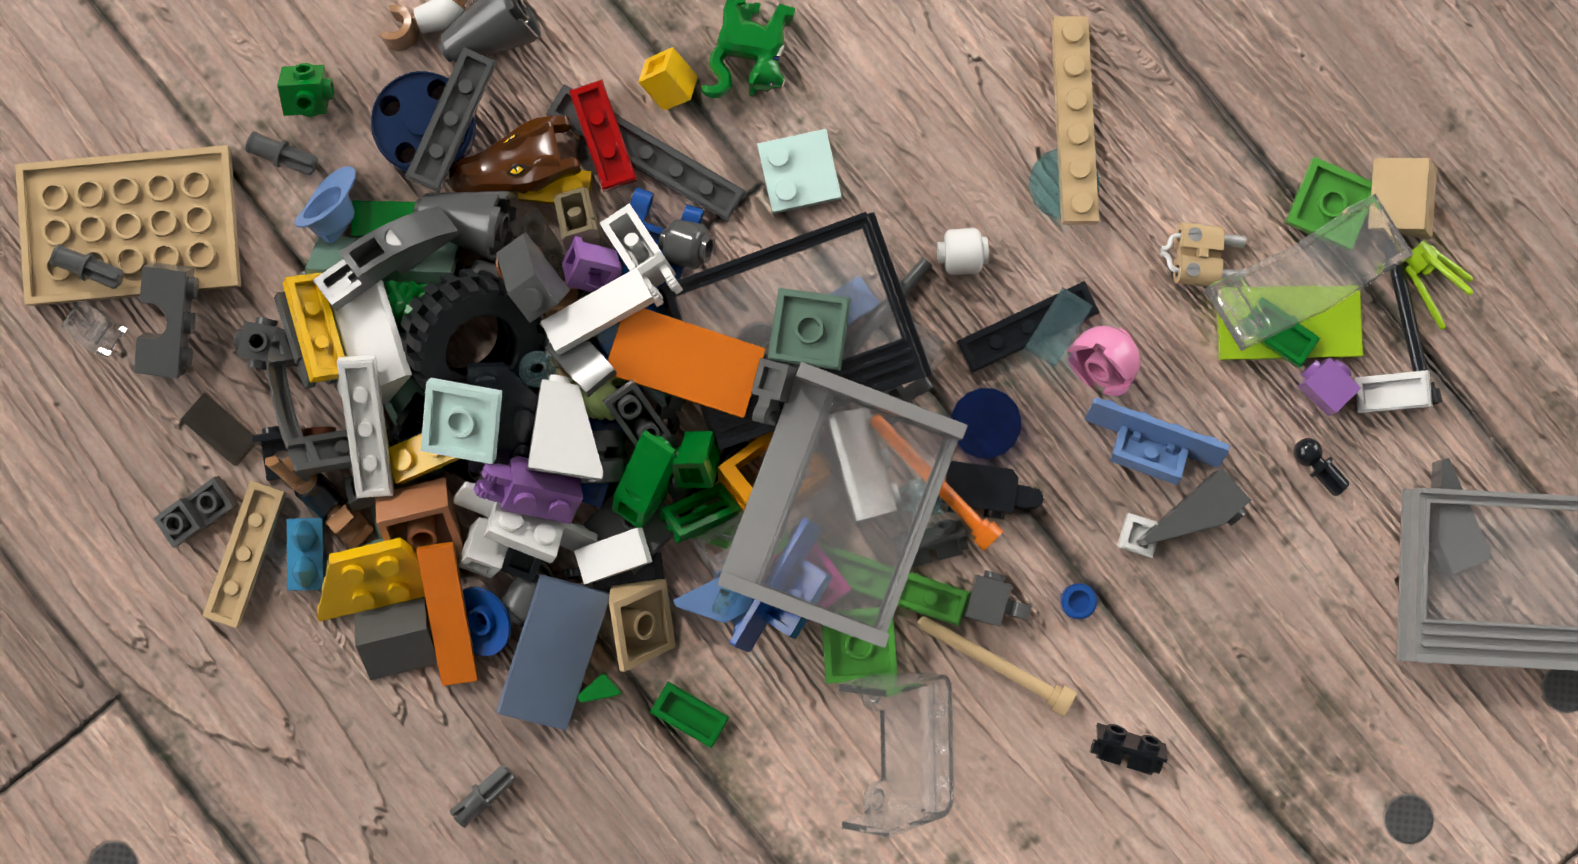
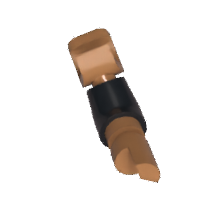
[265,456,374,549]

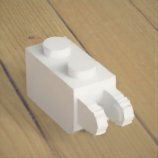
[599,203,683,307]

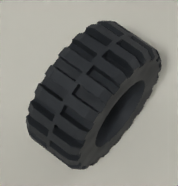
[399,269,546,393]

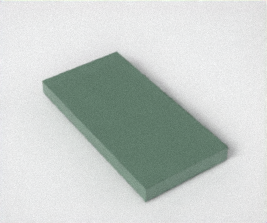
[305,236,461,284]

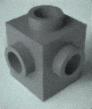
[234,317,281,370]

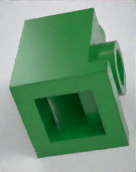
[672,431,721,488]

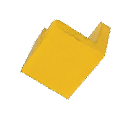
[638,47,698,110]

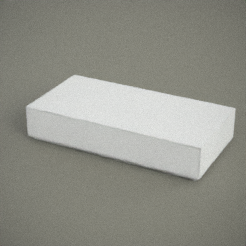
[1355,370,1433,413]
[574,528,652,585]

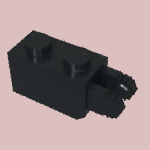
[940,461,1045,520]

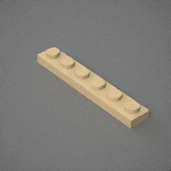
[1051,16,1099,225]

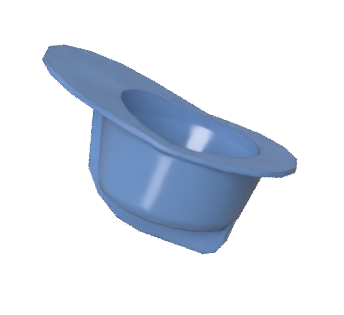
[294,166,356,243]

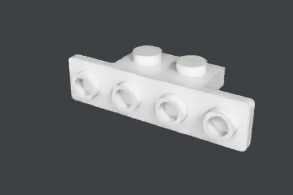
[453,482,598,563]

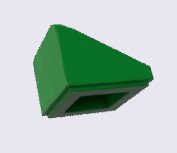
[577,672,623,702]

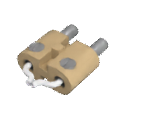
[1160,222,1246,288]

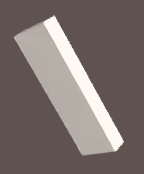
[541,268,655,355]

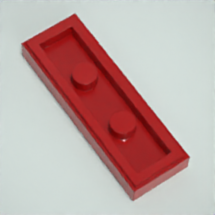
[569,80,637,192]

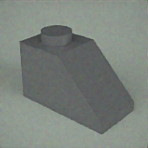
[496,232,570,323]

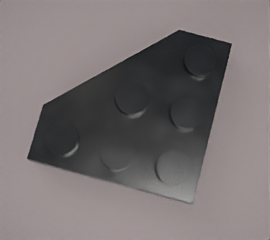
[467,362,539,472]

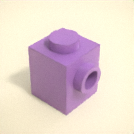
[1297,358,1361,416]

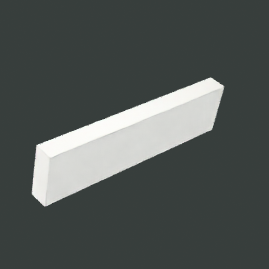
[337,355,394,498]

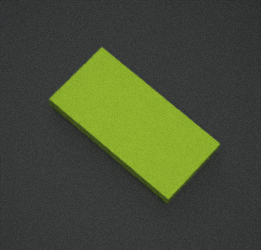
[1216,286,1363,361]

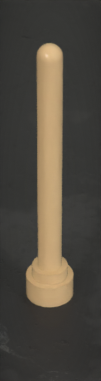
[918,617,1077,717]

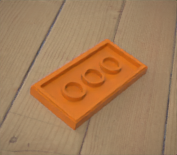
[608,308,766,418]

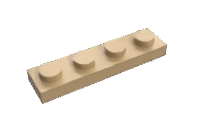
[202,480,287,628]

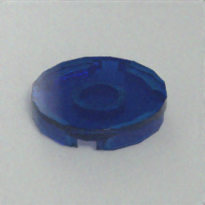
[950,388,1021,459]

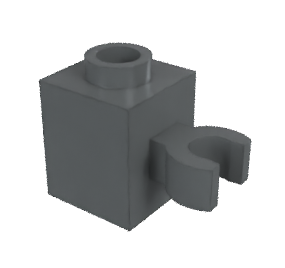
[963,570,1032,627]

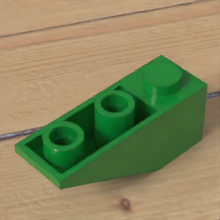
[612,430,676,528]

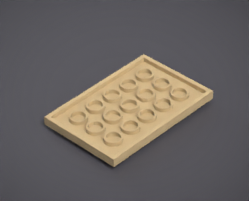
[15,145,241,306]

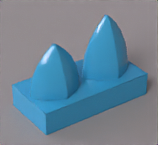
[287,518,326,591]

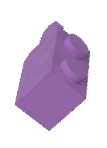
[473,456,583,524]

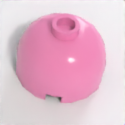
[1067,326,1141,396]

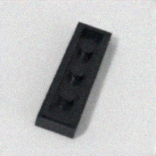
[956,281,1100,374]

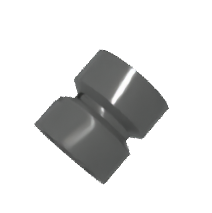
[580,430,626,484]

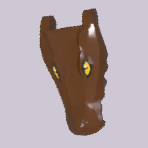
[449,115,581,194]

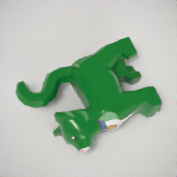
[701,0,796,98]

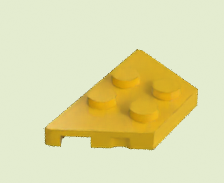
[317,537,425,622]

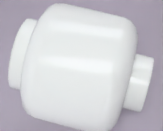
[937,228,989,275]

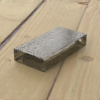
[181,393,256,466]

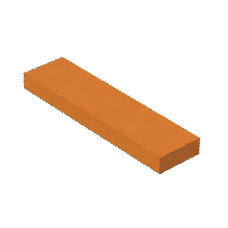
[416,542,479,686]

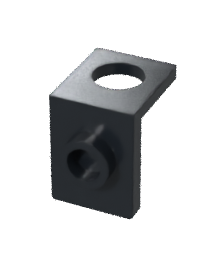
[251,426,287,481]

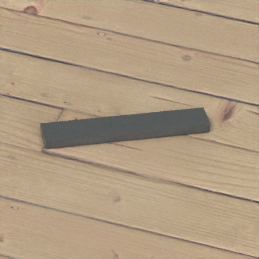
[546,84,746,223]

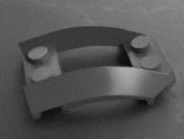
[266,329,393,482]

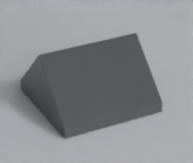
[355,597,438,680]

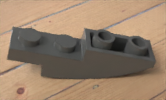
[313,206,460,311]
[602,379,692,501]

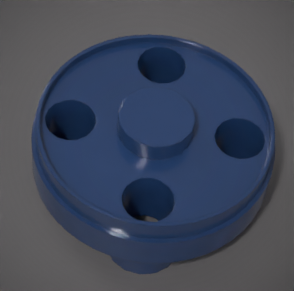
[371,71,476,173]

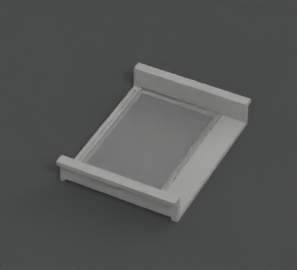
[717,362,968,648]
[1396,487,1578,671]

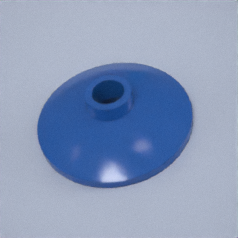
[463,587,511,656]

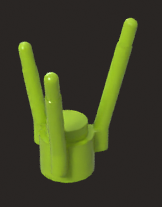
[1403,239,1473,330]

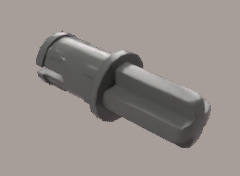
[245,131,318,175]
[50,244,124,289]
[450,765,516,828]

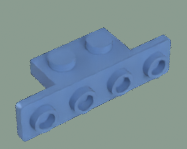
[1085,398,1230,485]

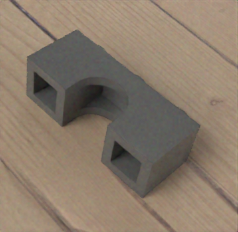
[134,262,199,378]

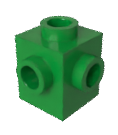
[277,63,334,117]

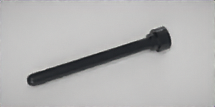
[1384,240,1443,405]

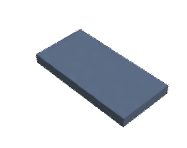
[496,574,610,730]

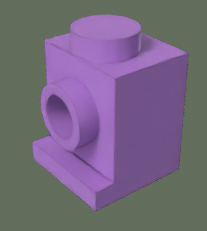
[562,236,622,292]

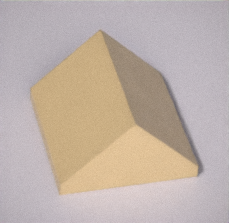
[1368,158,1437,239]
[609,579,676,672]

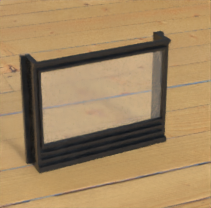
[659,212,933,450]

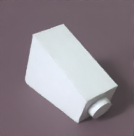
[527,375,603,481]

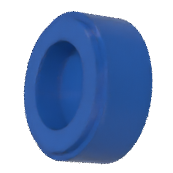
[1060,583,1097,619]

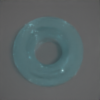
[519,351,556,387]

